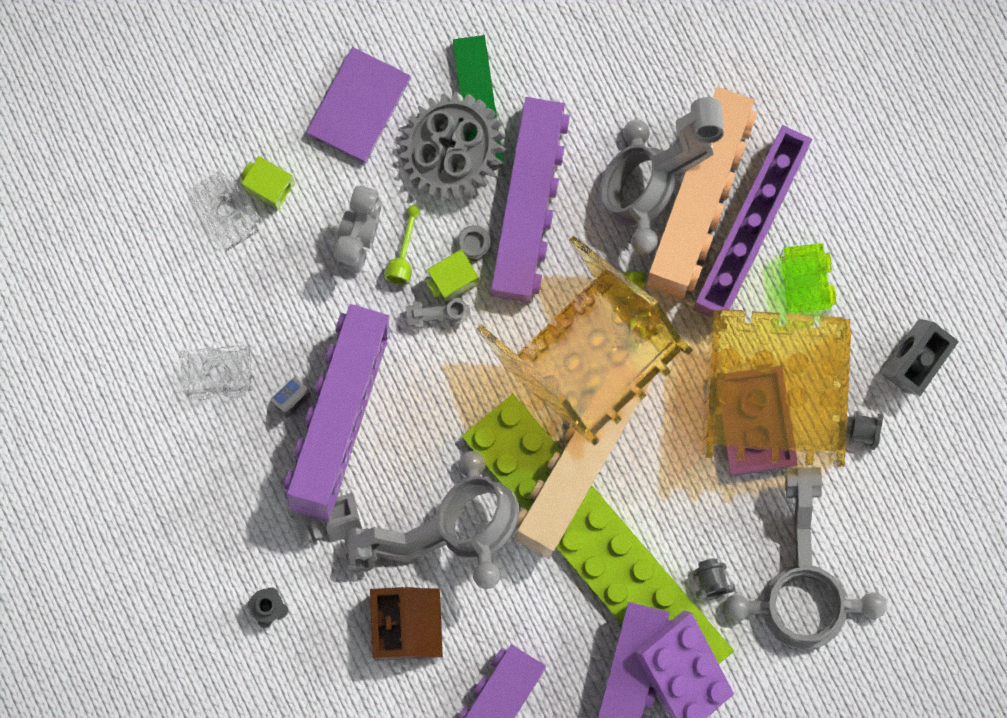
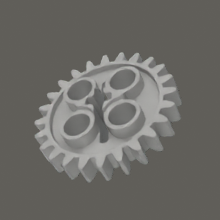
[399,92,505,201]

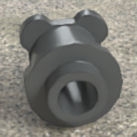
[843,411,883,450]
[693,558,736,600]
[248,587,289,628]

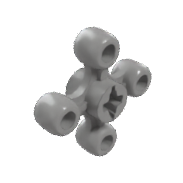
[334,186,382,273]

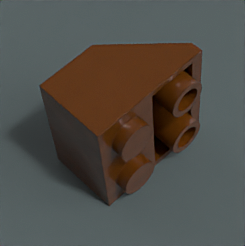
[370,587,443,661]

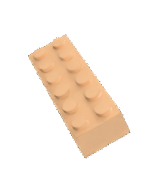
[647,87,758,299]

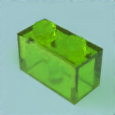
[780,243,836,319]

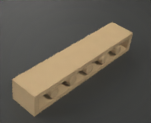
[513,361,651,559]

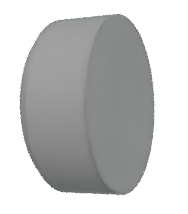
[457,225,491,260]

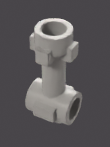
[406,297,471,328]

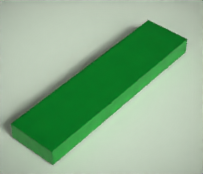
[452,35,503,166]

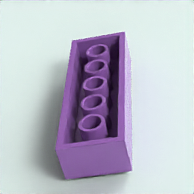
[283,304,390,522]

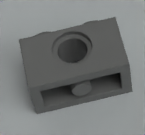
[880,319,959,396]

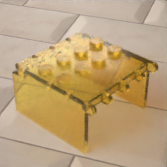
[476,235,693,446]
[701,309,851,467]

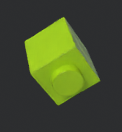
[240,155,295,211]
[425,249,479,304]

